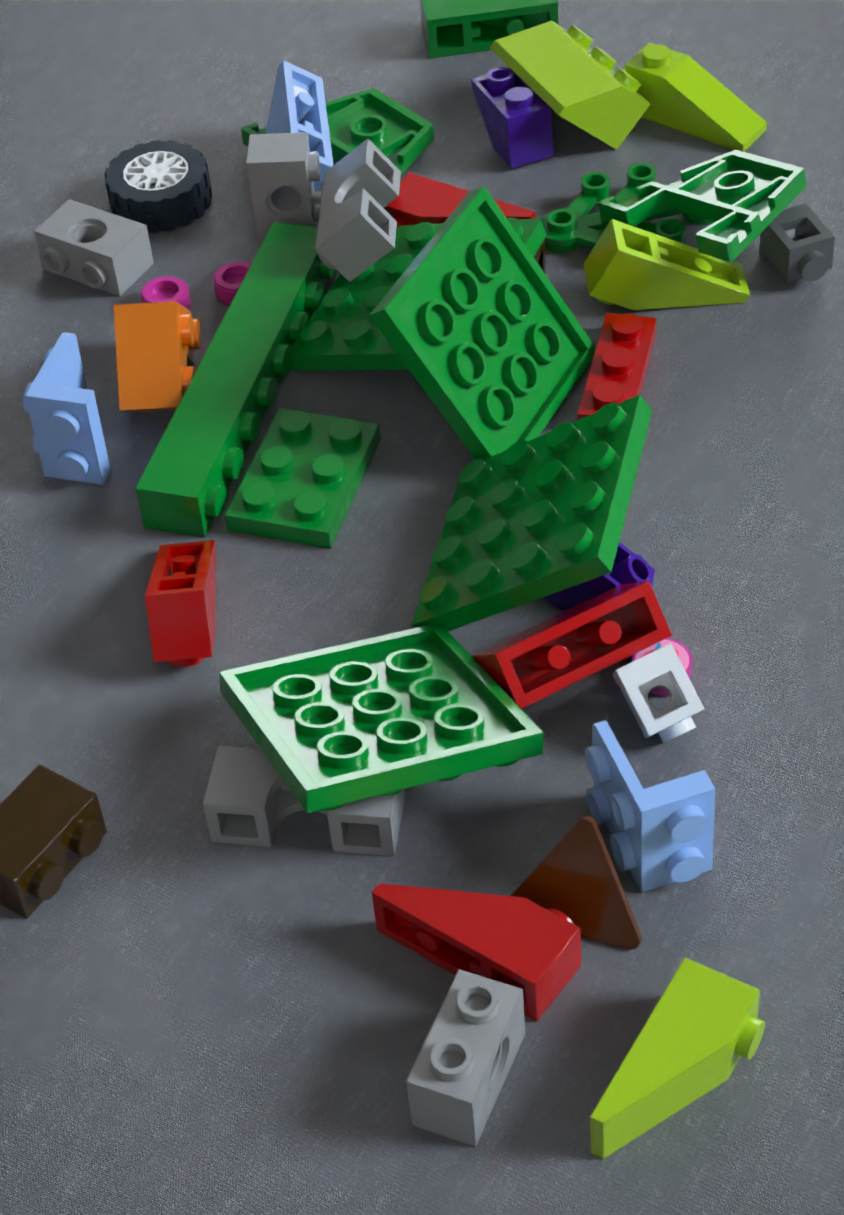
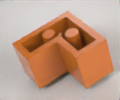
[113,301,201,413]

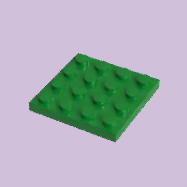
[369,186,596,460]
[292,218,547,371]
[411,395,653,632]
[219,624,543,813]

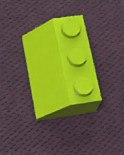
[490,21,651,150]

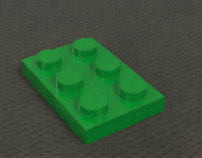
[225,408,381,549]

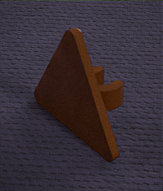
[511,816,642,950]

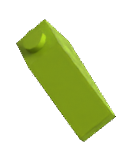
[625,42,767,152]
[583,219,750,310]
[590,958,765,1159]

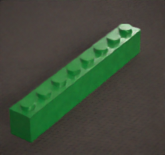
[135,222,337,537]

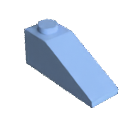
[265,60,334,192]

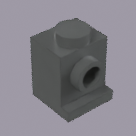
[759,203,835,282]

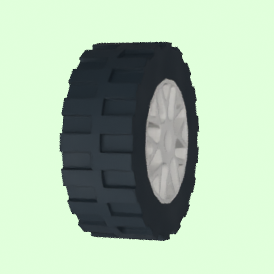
[104,140,212,233]

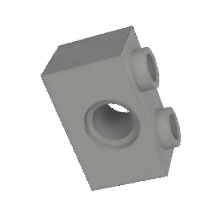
[246,132,323,242]
[34,199,154,297]
[406,969,525,1147]

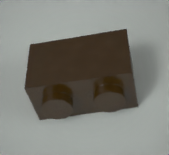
[0,764,107,919]

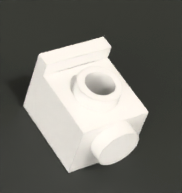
[612,643,705,743]

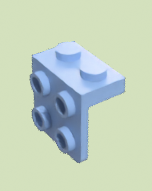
[23,332,111,485]
[585,720,715,893]

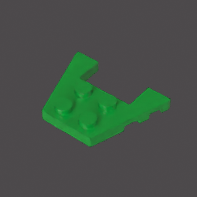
[241,88,434,176]
[598,150,807,262]

